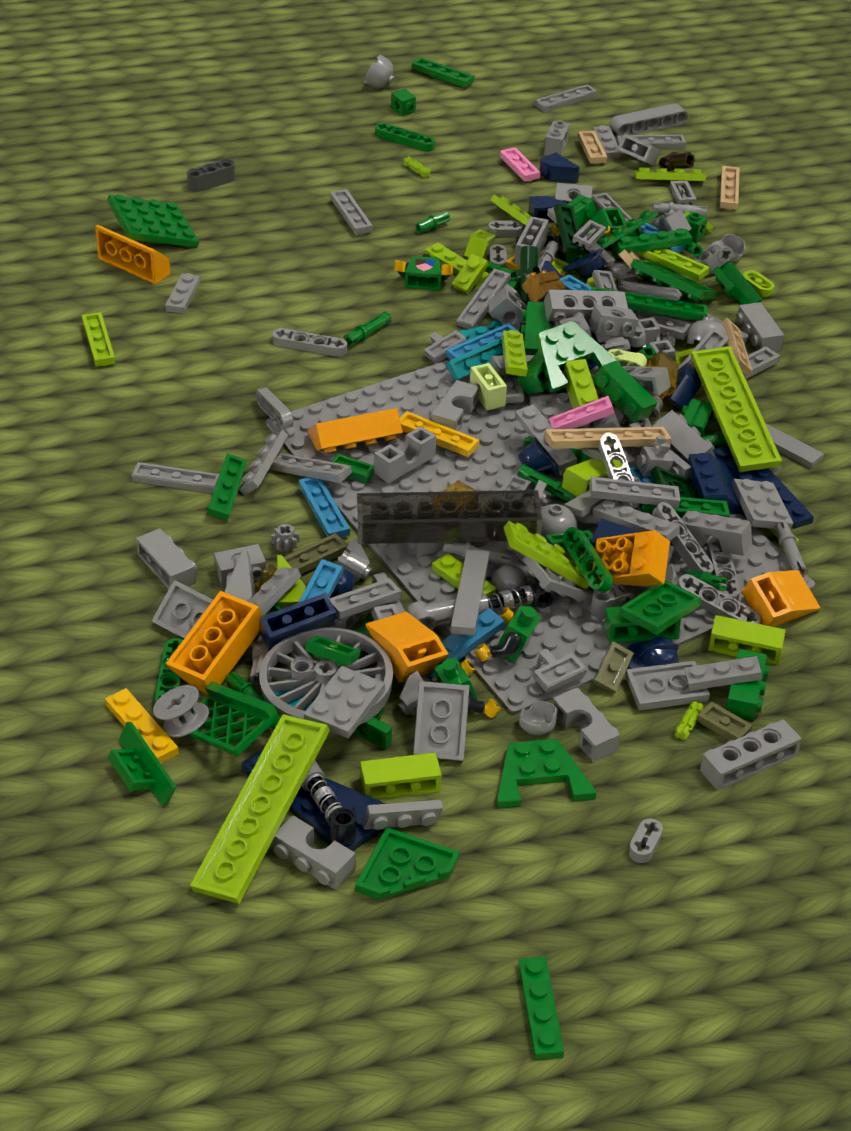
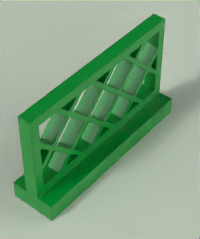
[181,682,280,757]

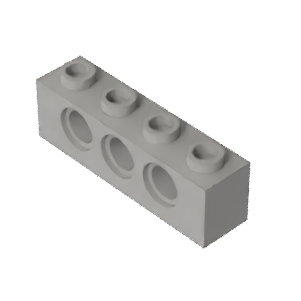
[544,289,628,322]
[590,366,671,396]
[700,719,802,791]

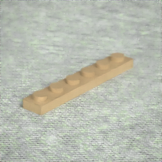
[544,427,672,450]

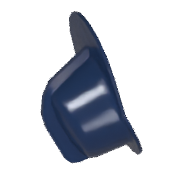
[562,249,605,279]
[518,437,560,478]
[626,636,679,669]

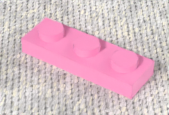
[500,147,540,182]
[549,396,615,429]

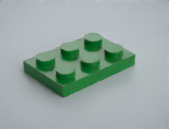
[619,580,702,635]

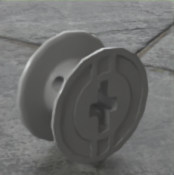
[153,685,209,738]

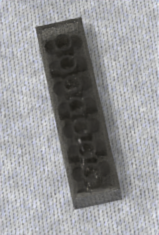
[357,490,543,544]

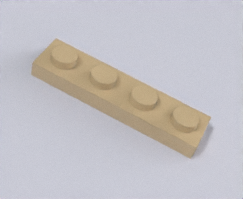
[720,166,740,210]
[721,318,753,377]

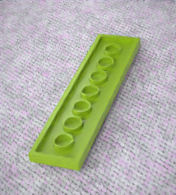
[691,346,782,472]
[190,714,330,904]

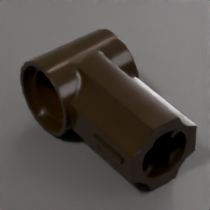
[659,152,695,171]

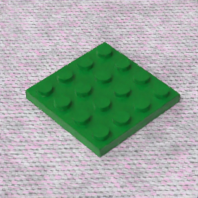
[107,194,199,248]
[630,259,719,301]

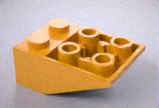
[592,530,670,587]
[741,570,821,627]
[365,611,448,683]

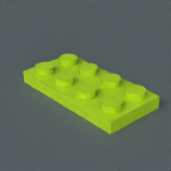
[504,521,589,589]

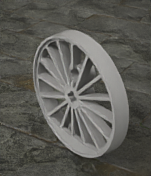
[259,628,393,732]

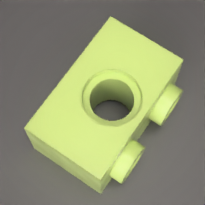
[470,363,507,410]

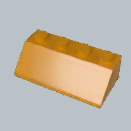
[95,225,170,284]
[307,408,403,454]
[166,591,263,694]

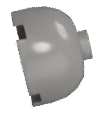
[364,54,395,89]
[687,317,726,347]
[532,504,577,539]

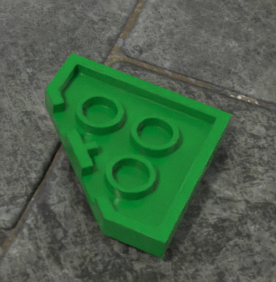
[355,827,460,900]

